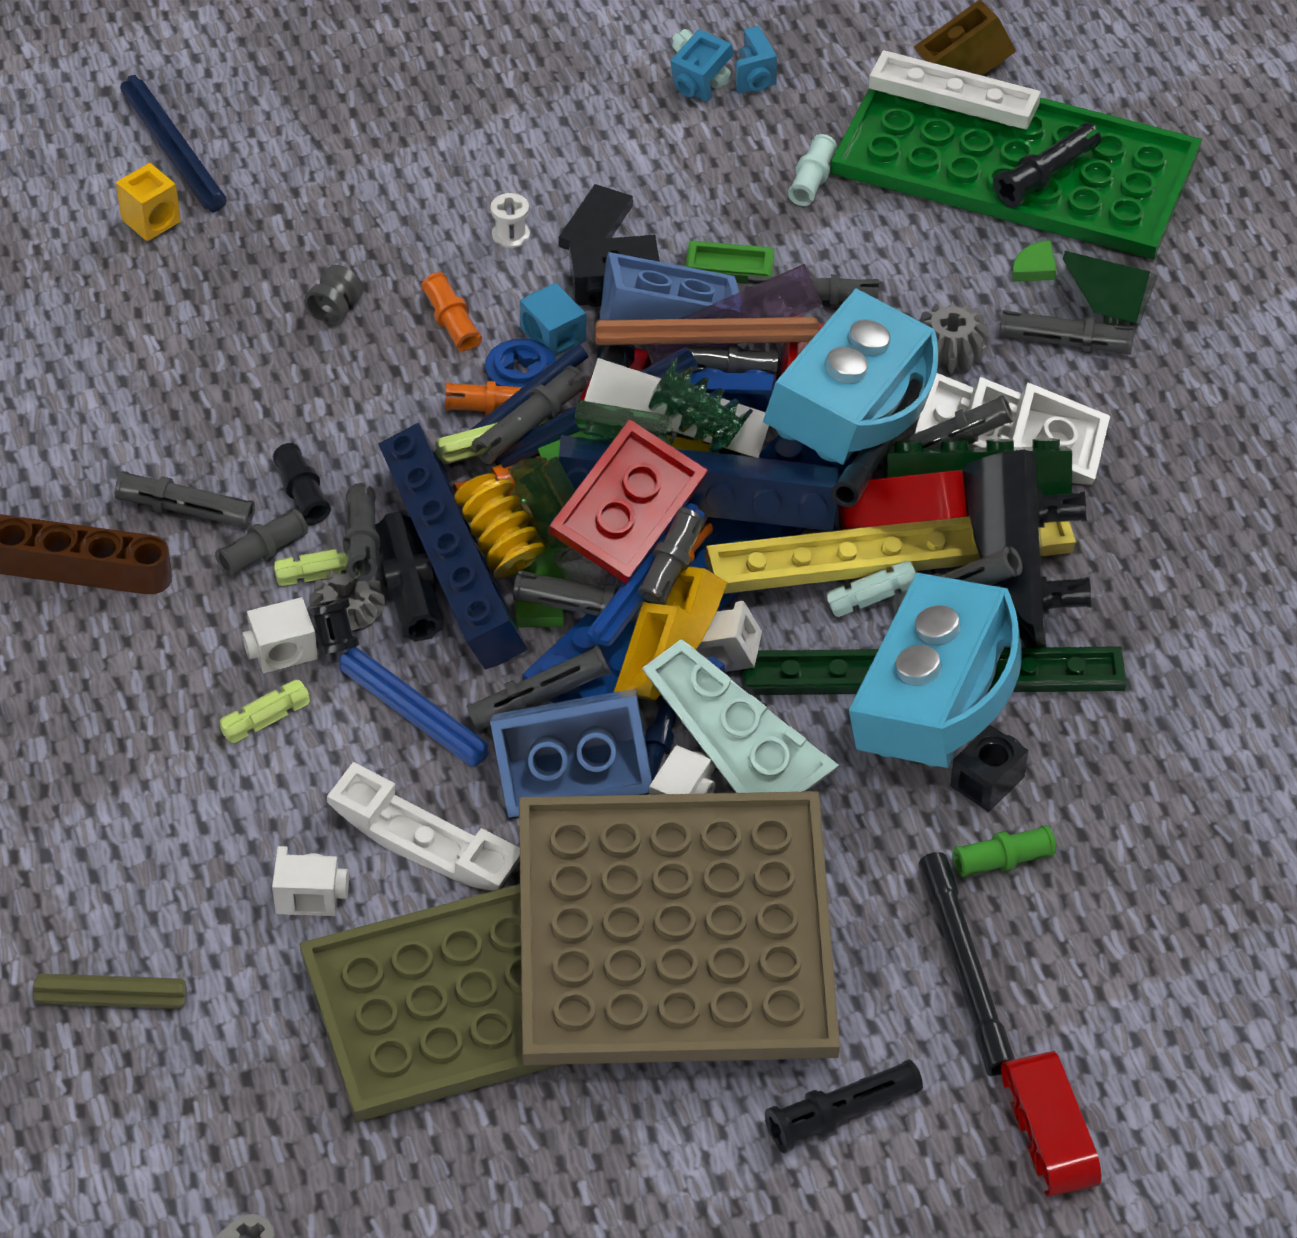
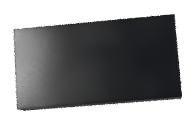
[558,184,633,250]

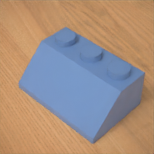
[600,252,746,353]
[490,689,652,818]

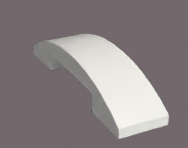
[327,762,520,891]

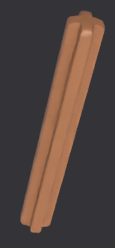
[595,317,819,345]

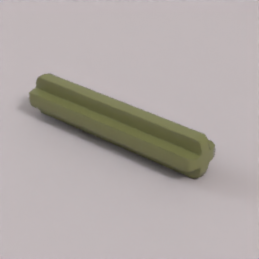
[33,974,187,1009]

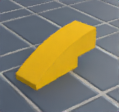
[614,567,727,700]

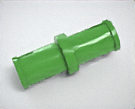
[952,825,1056,878]

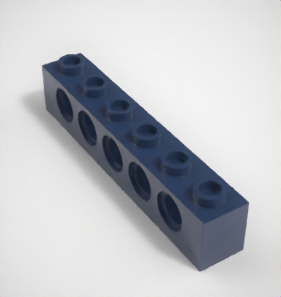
[378,423,528,669]

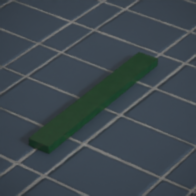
[742,646,1127,695]

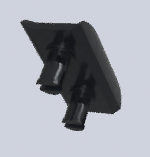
[963,449,1092,647]

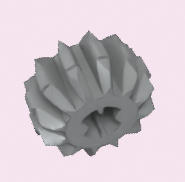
[918,301,990,375]

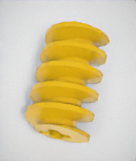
[454,473,545,579]

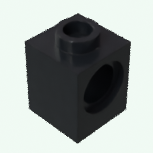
[950,725,1029,812]

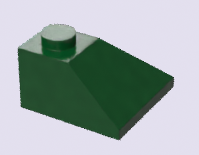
[1063,251,1158,327]

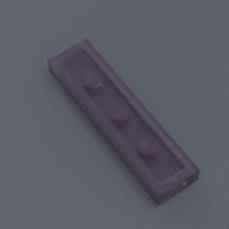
[644,264,824,365]

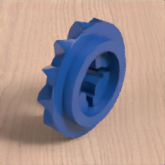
[485,339,556,387]

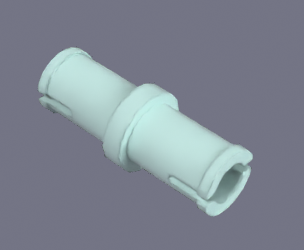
[788,134,837,206]

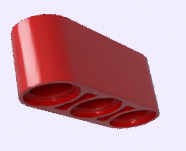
[838,470,968,530]
[1001,1051,1102,1197]

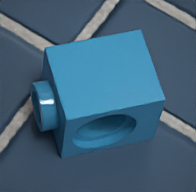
[520,283,586,357]

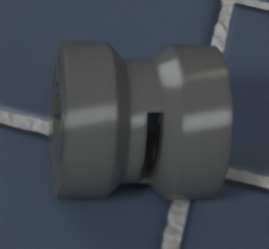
[304,265,364,326]

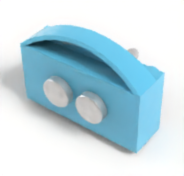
[763,288,938,465]
[849,573,1021,768]

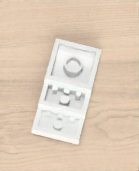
[911,373,1110,485]

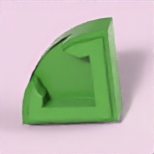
[1012,240,1056,282]

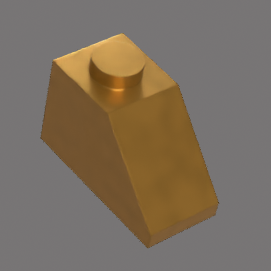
[914,0,1017,75]

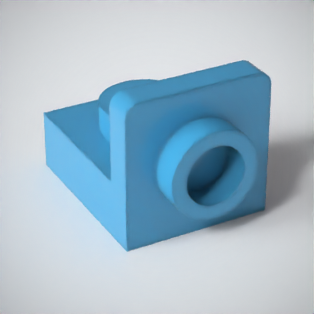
[735,26,777,94]
[670,29,734,102]

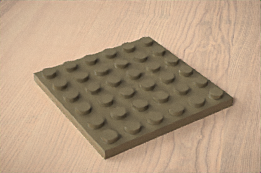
[519,791,840,1065]

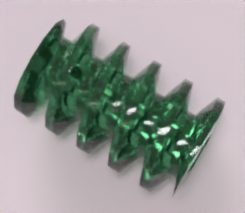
[648,357,753,453]

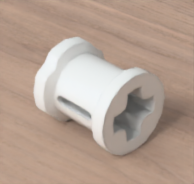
[491,193,530,248]

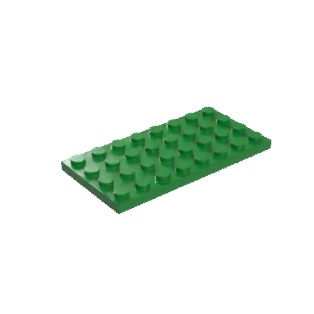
[830,88,1202,260]

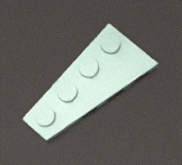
[642,639,839,793]

